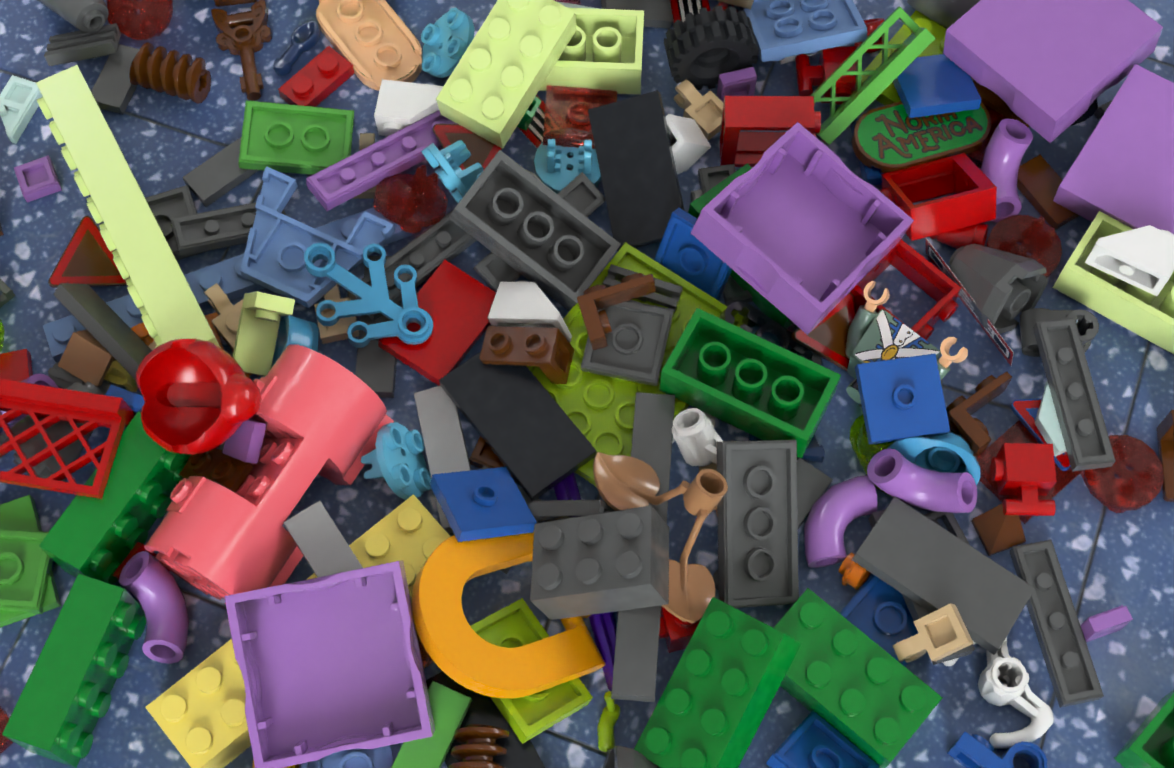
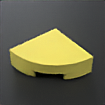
[104,360,138,392]

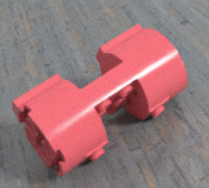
[144,345,394,605]

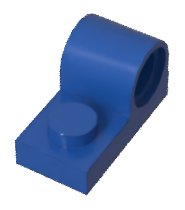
[947,732,1047,768]

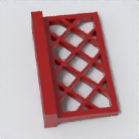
[0,379,135,499]

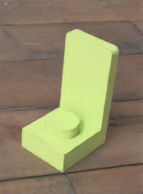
[232,291,295,376]

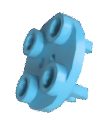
[421,8,475,78]
[534,130,601,194]
[421,140,484,203]
[361,422,431,500]

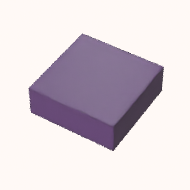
[717,67,757,103]
[14,155,62,203]
[223,418,266,464]
[1080,605,1133,642]

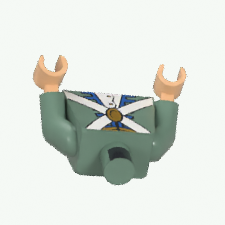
[845,281,968,404]

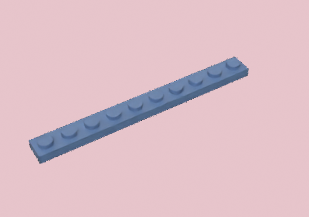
[43,198,413,363]

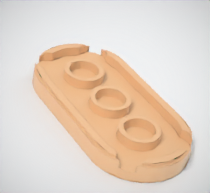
[316,0,422,91]

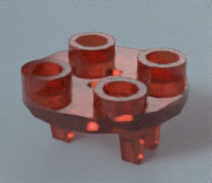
[107,0,173,40]
[373,165,448,233]
[985,215,1062,278]
[1080,435,1164,513]

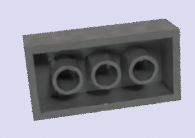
[449,150,621,310]

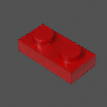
[278,46,355,107]

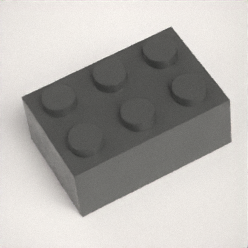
[530,505,669,620]

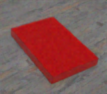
[378,260,496,386]

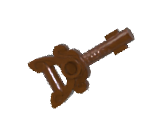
[211,0,272,101]

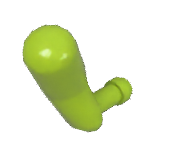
[597,691,621,752]

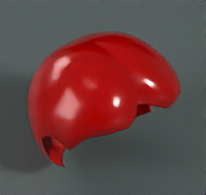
[136,338,261,455]

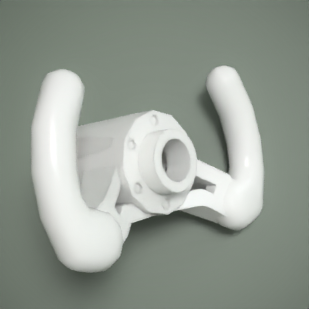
[672,408,723,467]
[942,637,1054,749]

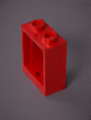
[719,96,821,167]
[879,153,997,241]
[849,239,961,341]

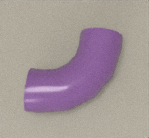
[981,119,1033,223]
[867,448,977,513]
[804,475,878,568]
[119,551,189,664]

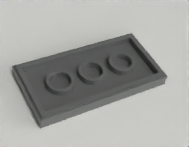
[716,440,799,608]
[852,496,1035,655]

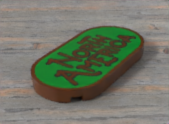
[851,101,991,173]

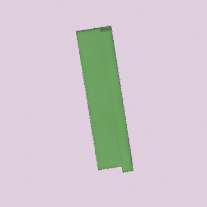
[810,7,936,145]

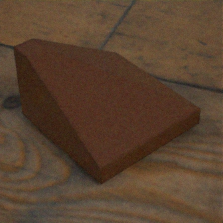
[971,503,1026,556]

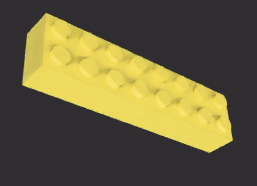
[145,494,451,768]

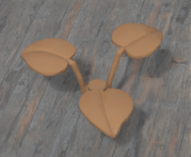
[593,452,728,623]

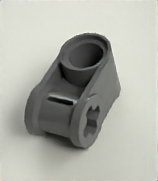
[1019,308,1099,357]

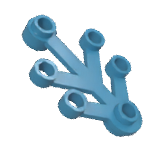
[304,243,433,348]

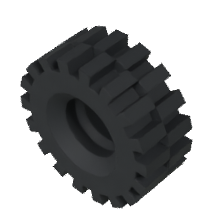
[664,6,759,90]

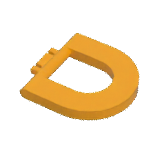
[412,532,606,698]

